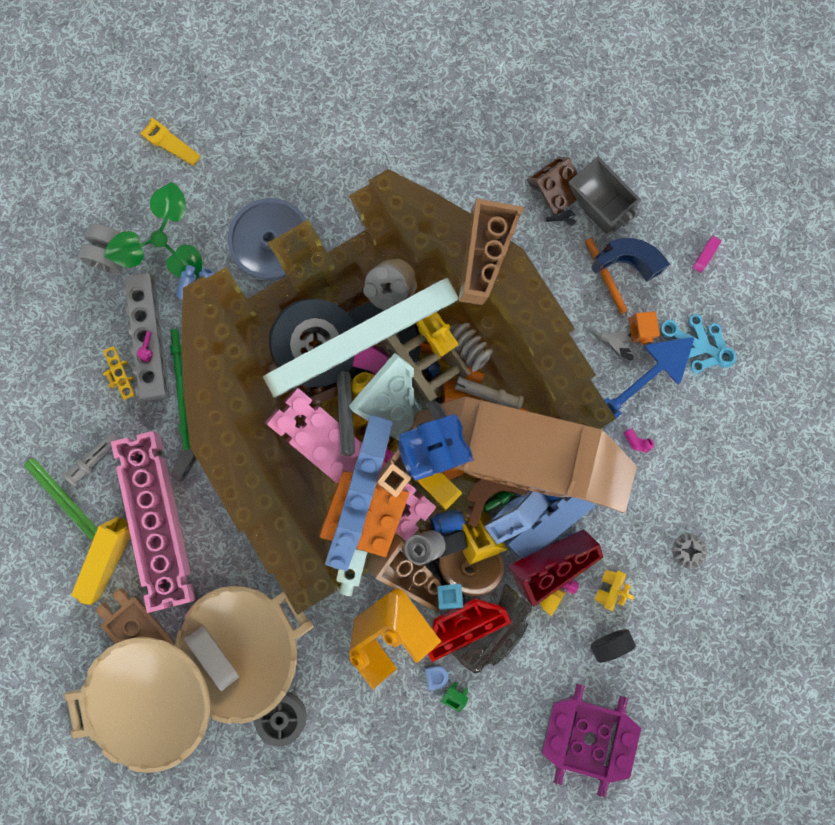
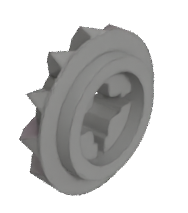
[672,534,708,568]

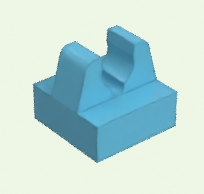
[437,584,463,610]

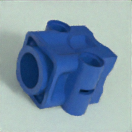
[398,414,474,480]

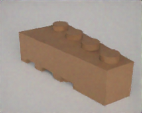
[459,198,524,305]
[365,534,443,613]

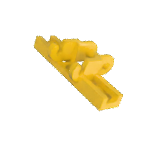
[103,346,136,400]

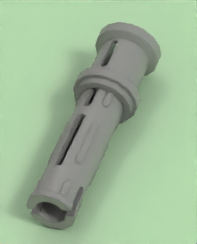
[454,376,524,409]
[61,431,120,487]

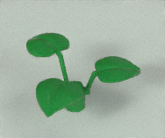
[104,182,202,279]

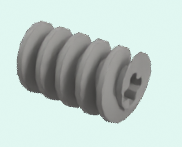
[449,322,493,372]

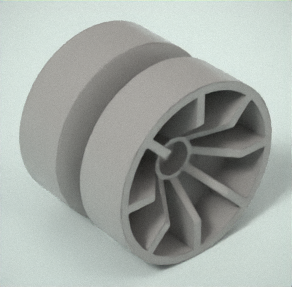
[77,224,123,275]

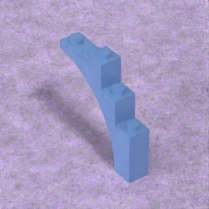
[325,415,393,571]

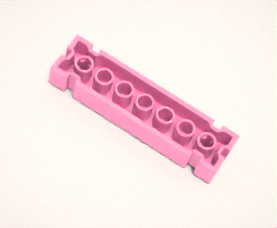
[265,387,436,542]
[111,431,197,613]

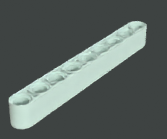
[263,278,459,398]

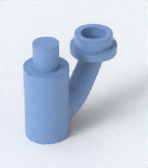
[176,265,215,300]

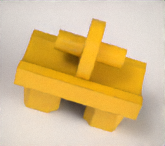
[416,312,459,358]
[595,570,635,611]

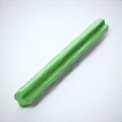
[24,458,98,541]

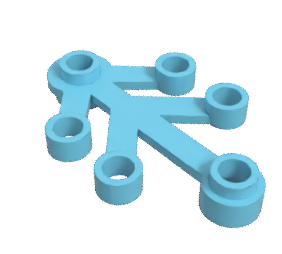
[659,314,736,373]

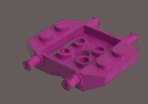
[541,683,641,797]

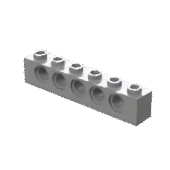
[123,273,170,402]

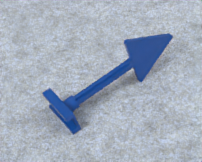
[599,337,694,427]

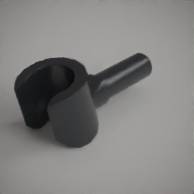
[546,210,576,225]

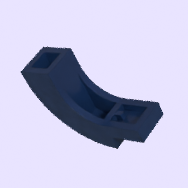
[591,238,670,282]

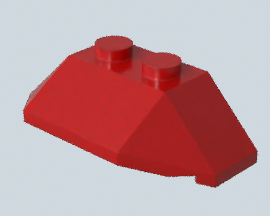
[428,598,511,662]

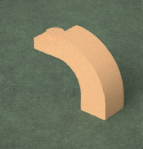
[376,427,416,497]

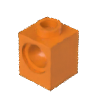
[628,311,660,345]

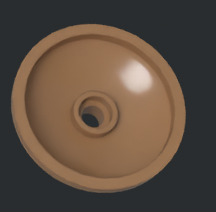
[439,550,504,596]

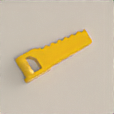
[140,117,200,167]

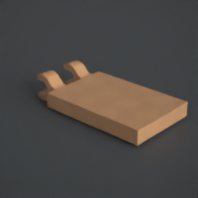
[95,588,175,646]

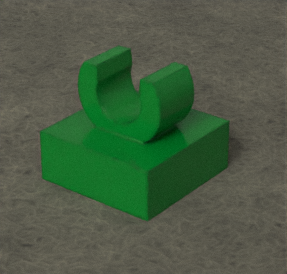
[440,682,469,712]

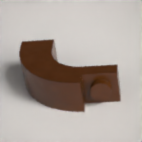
[465,479,528,527]

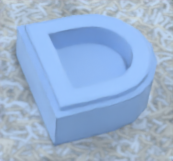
[425,665,448,690]

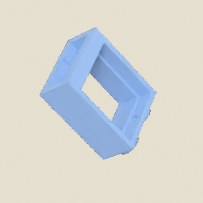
[484,491,550,544]

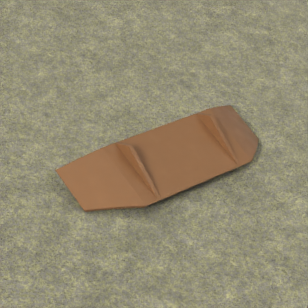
[412,397,637,513]

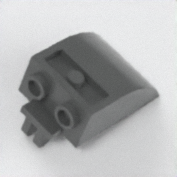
[568,156,641,234]

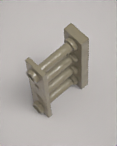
[379,333,471,406]

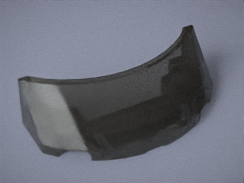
[452,583,532,674]

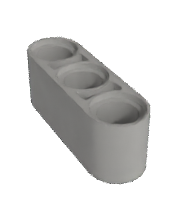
[184,625,240,691]

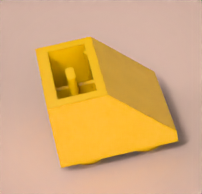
[453,511,508,565]

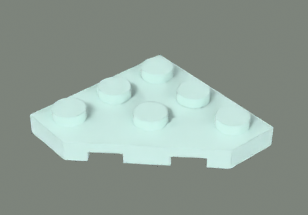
[349,353,414,441]

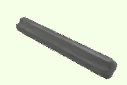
[337,371,355,457]

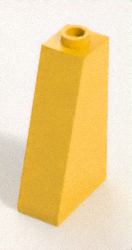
[389,439,462,511]
[71,516,131,605]

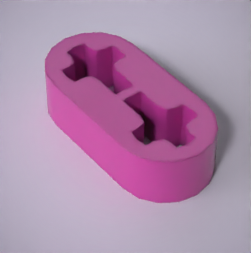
[692,235,722,273]

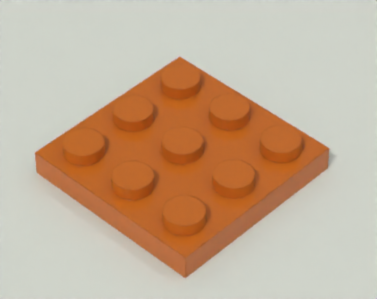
[319,469,410,557]

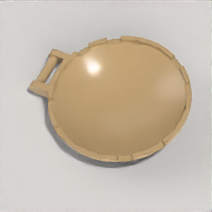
[175,586,314,724]
[63,637,210,773]

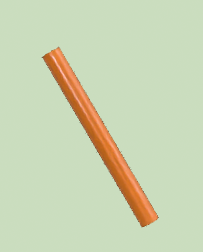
[585,238,628,315]

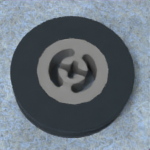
[269,298,355,387]

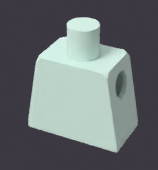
[336,549,368,596]

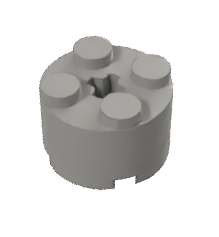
[363,259,417,310]

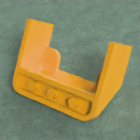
[349,588,441,690]

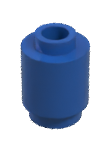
[430,508,465,536]

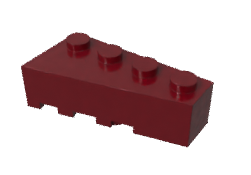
[508,529,604,607]

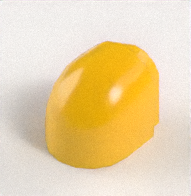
[540,589,566,617]

